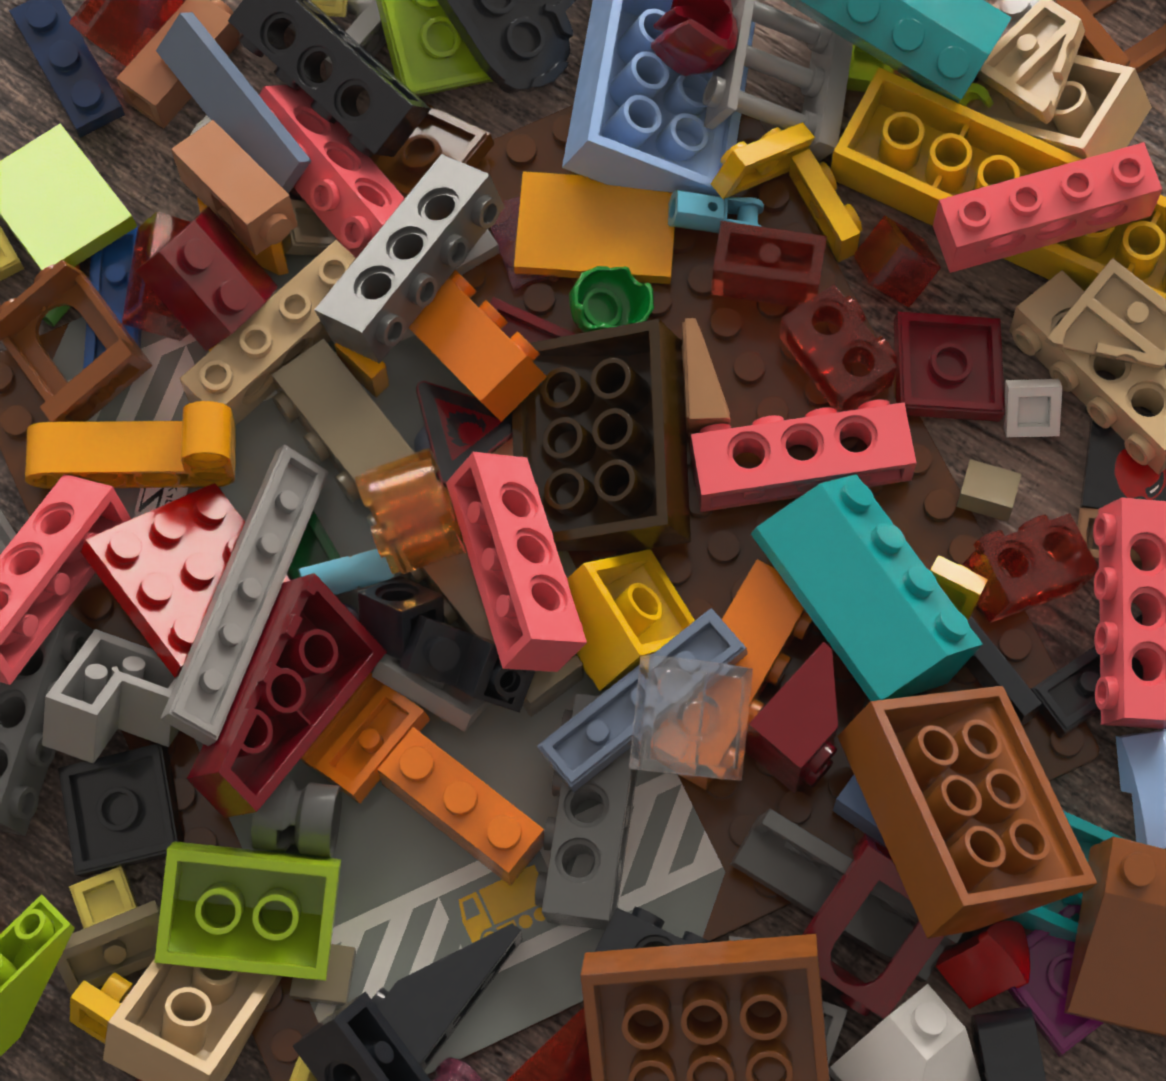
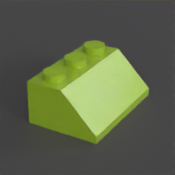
[154,841,342,981]

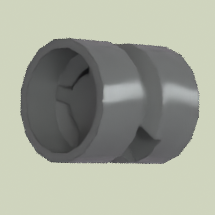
[251,779,342,858]

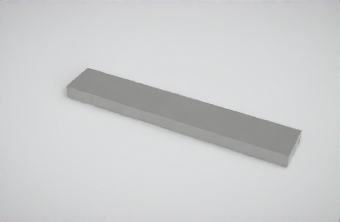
[160,444,329,746]

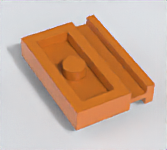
[300,673,430,804]

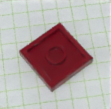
[894,312,1005,422]

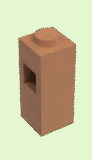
[117,0,240,129]
[171,120,298,255]

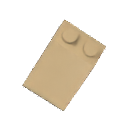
[966,55,1152,159]
[103,958,283,1081]

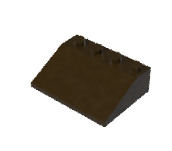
[512,319,691,551]

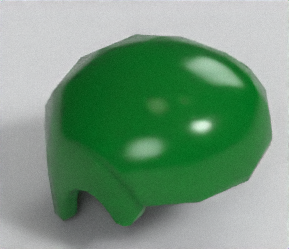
[569,266,654,333]

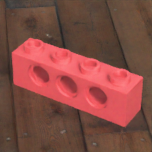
[259,85,405,258]
[933,142,1163,273]
[690,400,917,512]
[446,452,587,672]
[0,474,131,685]
[1093,497,1166,729]

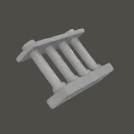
[703,0,853,163]

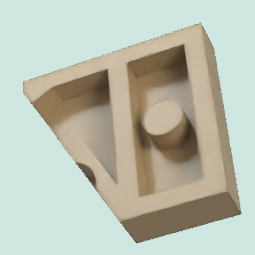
[977,0,1085,124]
[1045,258,1166,369]

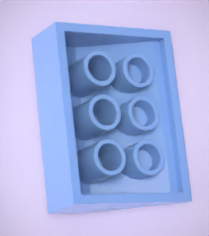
[562,0,755,196]

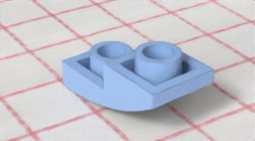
[1116,729,1166,849]

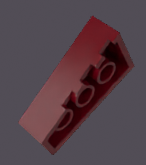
[187,573,387,818]

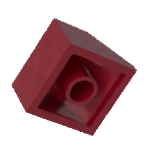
[135,206,278,352]
[744,642,838,794]

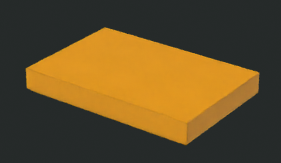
[514,172,675,284]

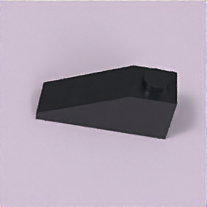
[372,923,523,1070]

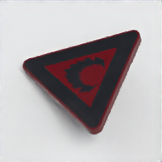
[416,381,513,487]

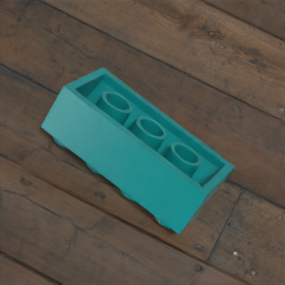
[782,0,1012,103]
[751,474,983,701]

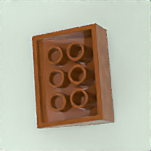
[837,686,1097,939]
[1064,836,1166,1037]
[580,934,830,1081]

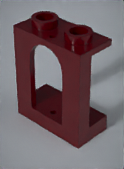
[802,833,945,1019]

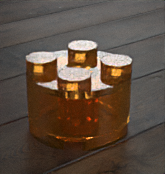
[355,448,466,574]

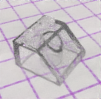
[629,655,753,781]

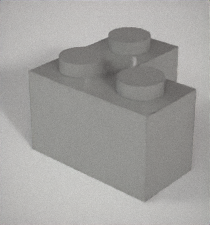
[42,629,180,764]

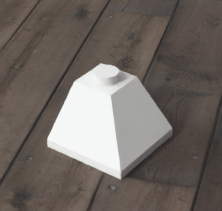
[829,984,981,1081]

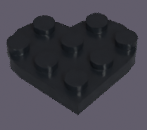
[437,0,576,94]

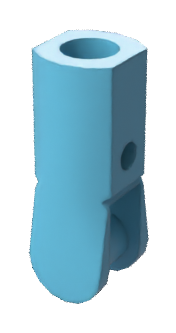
[668,190,764,241]
[298,548,400,595]

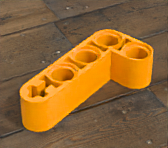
[25,401,236,489]

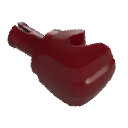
[651,0,738,76]

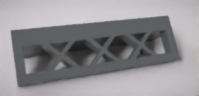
[730,809,962,982]

